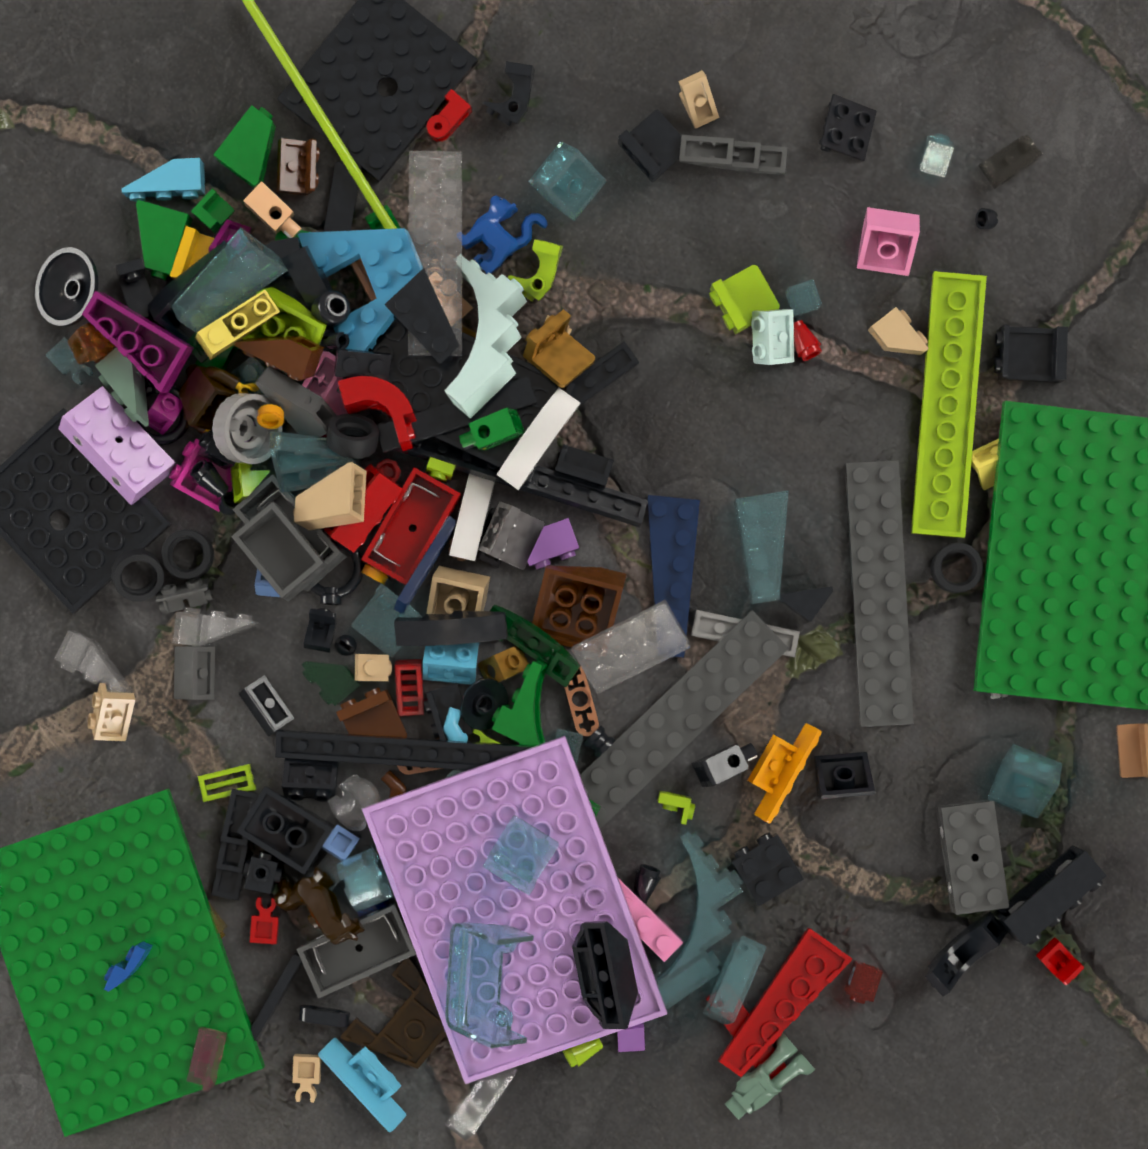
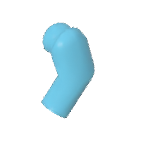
[443,707,468,742]

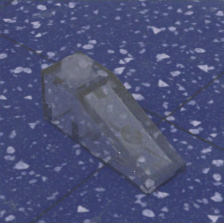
[445,1067,518,1141]

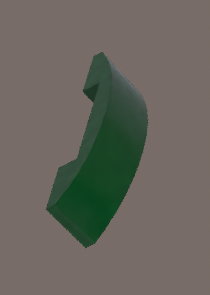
[490,605,580,688]

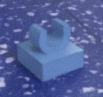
[322,824,360,863]

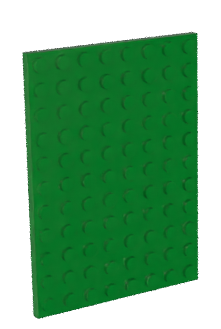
[973,401,1148,710]
[0,789,265,1137]

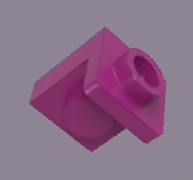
[148,392,183,435]

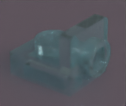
[919,134,954,178]

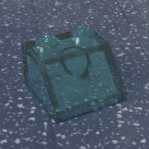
[528,141,607,221]
[988,744,1062,818]

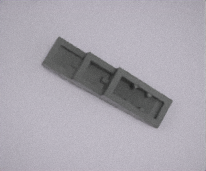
[679,135,788,175]

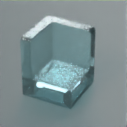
[785,279,822,317]

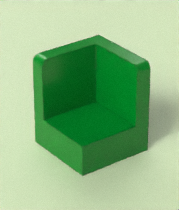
[191,188,235,234]

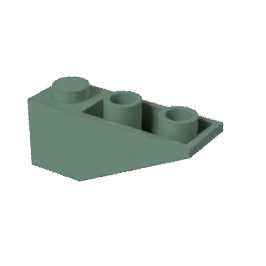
[95,347,149,427]

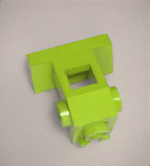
[508,239,563,302]

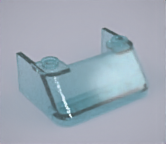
[445,922,534,1048]

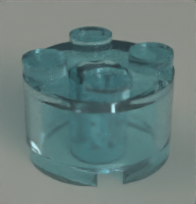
[337,848,393,912]

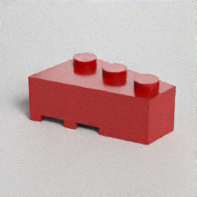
[323,464,402,552]

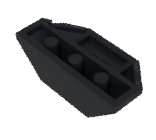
[572,921,638,1029]

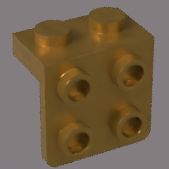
[523,309,595,388]

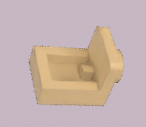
[355,654,392,681]

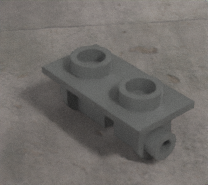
[156,578,213,614]

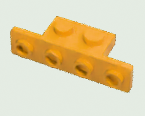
[747,723,822,824]

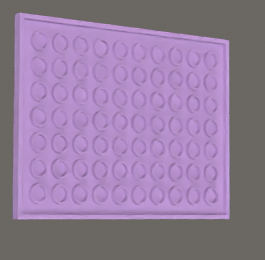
[362,736,667,1084]

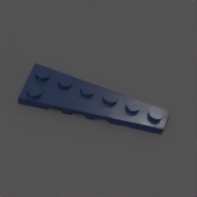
[647,495,700,658]

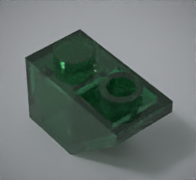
[302,661,362,706]

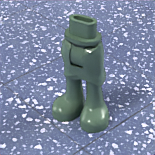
[725,1032,816,1120]

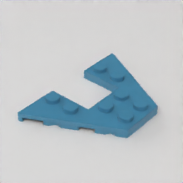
[298,228,423,351]

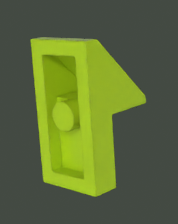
[230,462,270,503]

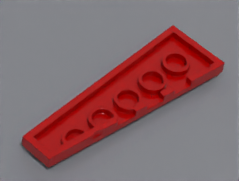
[718,928,853,1077]

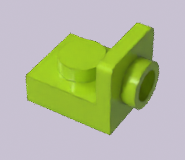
[657,790,695,825]

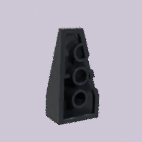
[147,240,245,342]

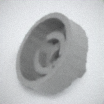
[212,393,282,464]

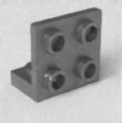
[478,501,544,570]

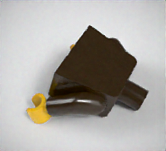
[179,364,259,434]

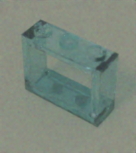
[702,935,767,1025]

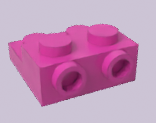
[169,439,233,512]

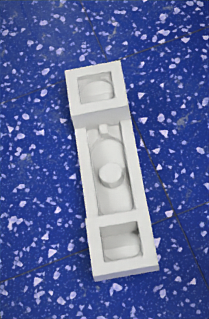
[497,388,581,490]

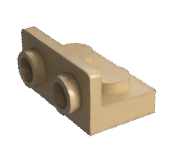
[88,683,135,741]

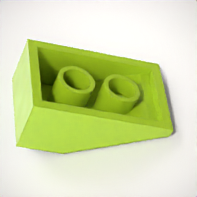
[243,287,327,345]

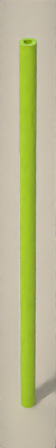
[242,0,397,229]

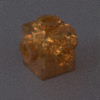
[67,323,115,364]

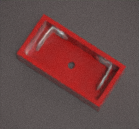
[361,467,462,585]

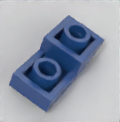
[104,941,152,992]

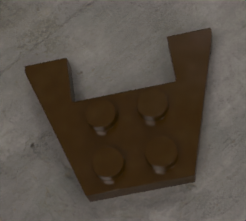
[340,957,446,1069]

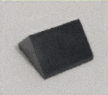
[814,752,875,799]

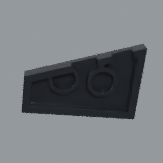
[384,268,460,365]

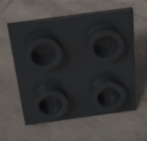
[819,94,877,161]

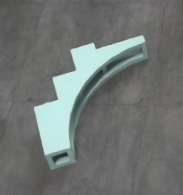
[445,255,527,419]

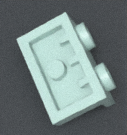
[751,309,794,365]

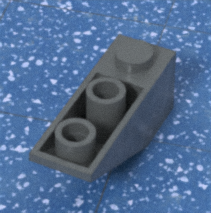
[255,366,337,443]

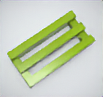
[197,764,256,802]

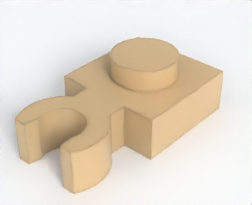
[292,1054,321,1103]

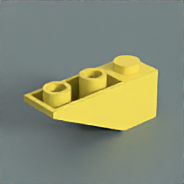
[195,289,280,360]

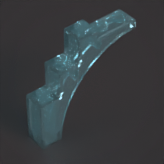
[656,829,743,1009]

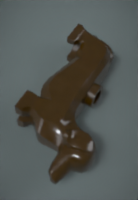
[274,867,365,945]

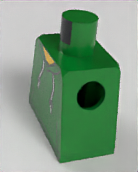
[459,408,525,450]

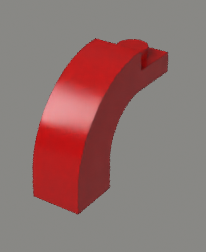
[338,376,417,451]

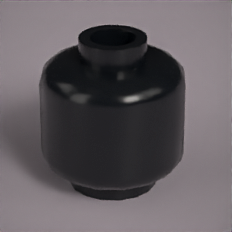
[311,290,350,328]

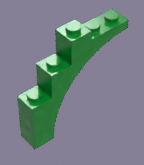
[492,661,601,817]

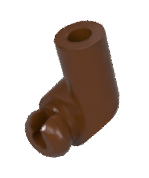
[381,770,407,798]

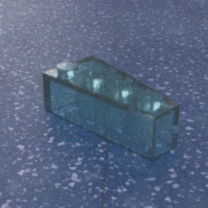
[171,228,288,333]
[734,490,789,605]

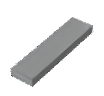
[691,610,800,657]

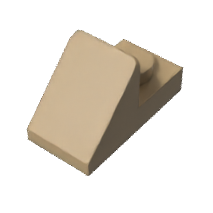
[678,71,719,128]

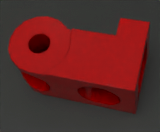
[427,89,473,142]

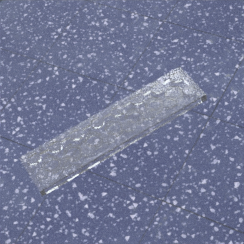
[408,151,462,356]

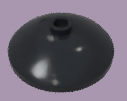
[35,247,99,327]

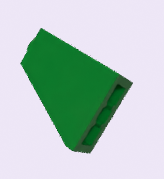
[214,105,276,189]
[136,199,193,281]

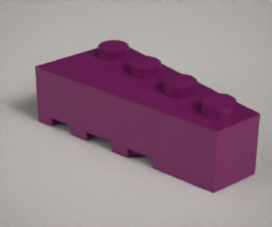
[82,291,194,393]

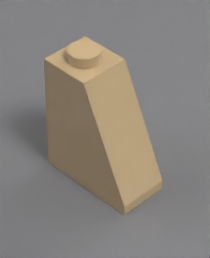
[293,462,367,530]

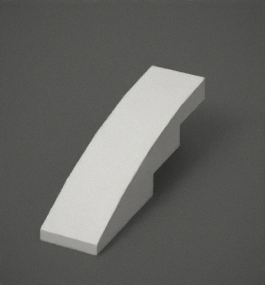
[449,474,495,561]

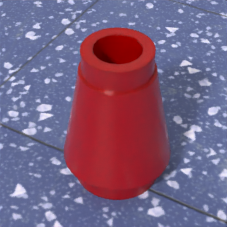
[794,320,822,361]

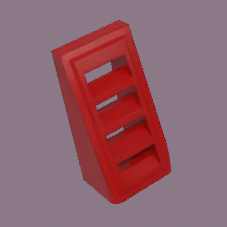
[395,659,424,716]

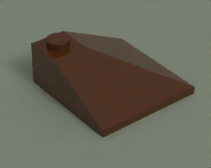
[532,565,626,656]

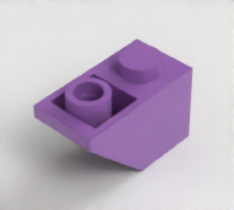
[528,518,579,570]

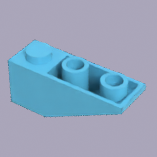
[122,158,205,202]

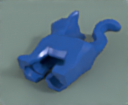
[456,195,548,274]

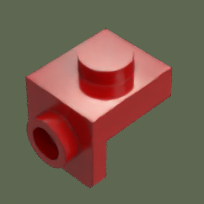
[1036,937,1084,985]

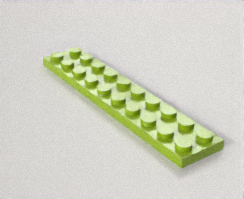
[911,271,987,538]

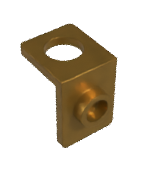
[478,646,529,682]

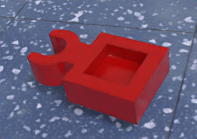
[250,896,280,944]

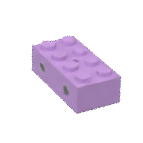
[59,386,175,505]

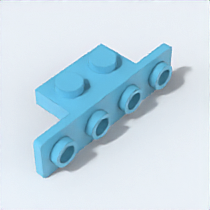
[318,1038,406,1132]

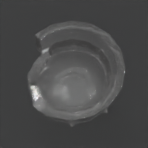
[328,774,381,831]

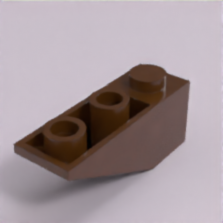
[234,336,324,381]

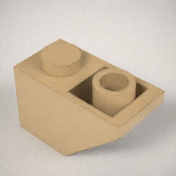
[868,307,929,355]

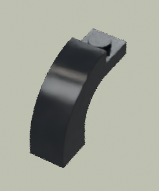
[925,911,1008,997]

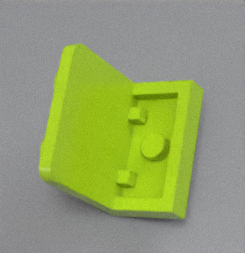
[709,265,780,335]

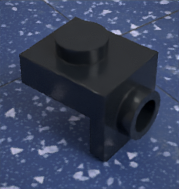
[303,608,337,653]

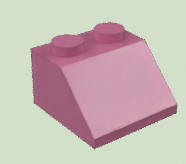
[857,207,920,276]

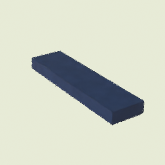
[394,516,457,614]

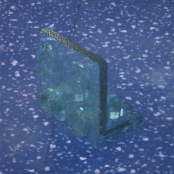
[351,583,424,658]
[483,815,559,895]

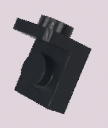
[198,430,236,469]

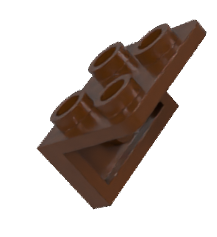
[336,687,407,738]

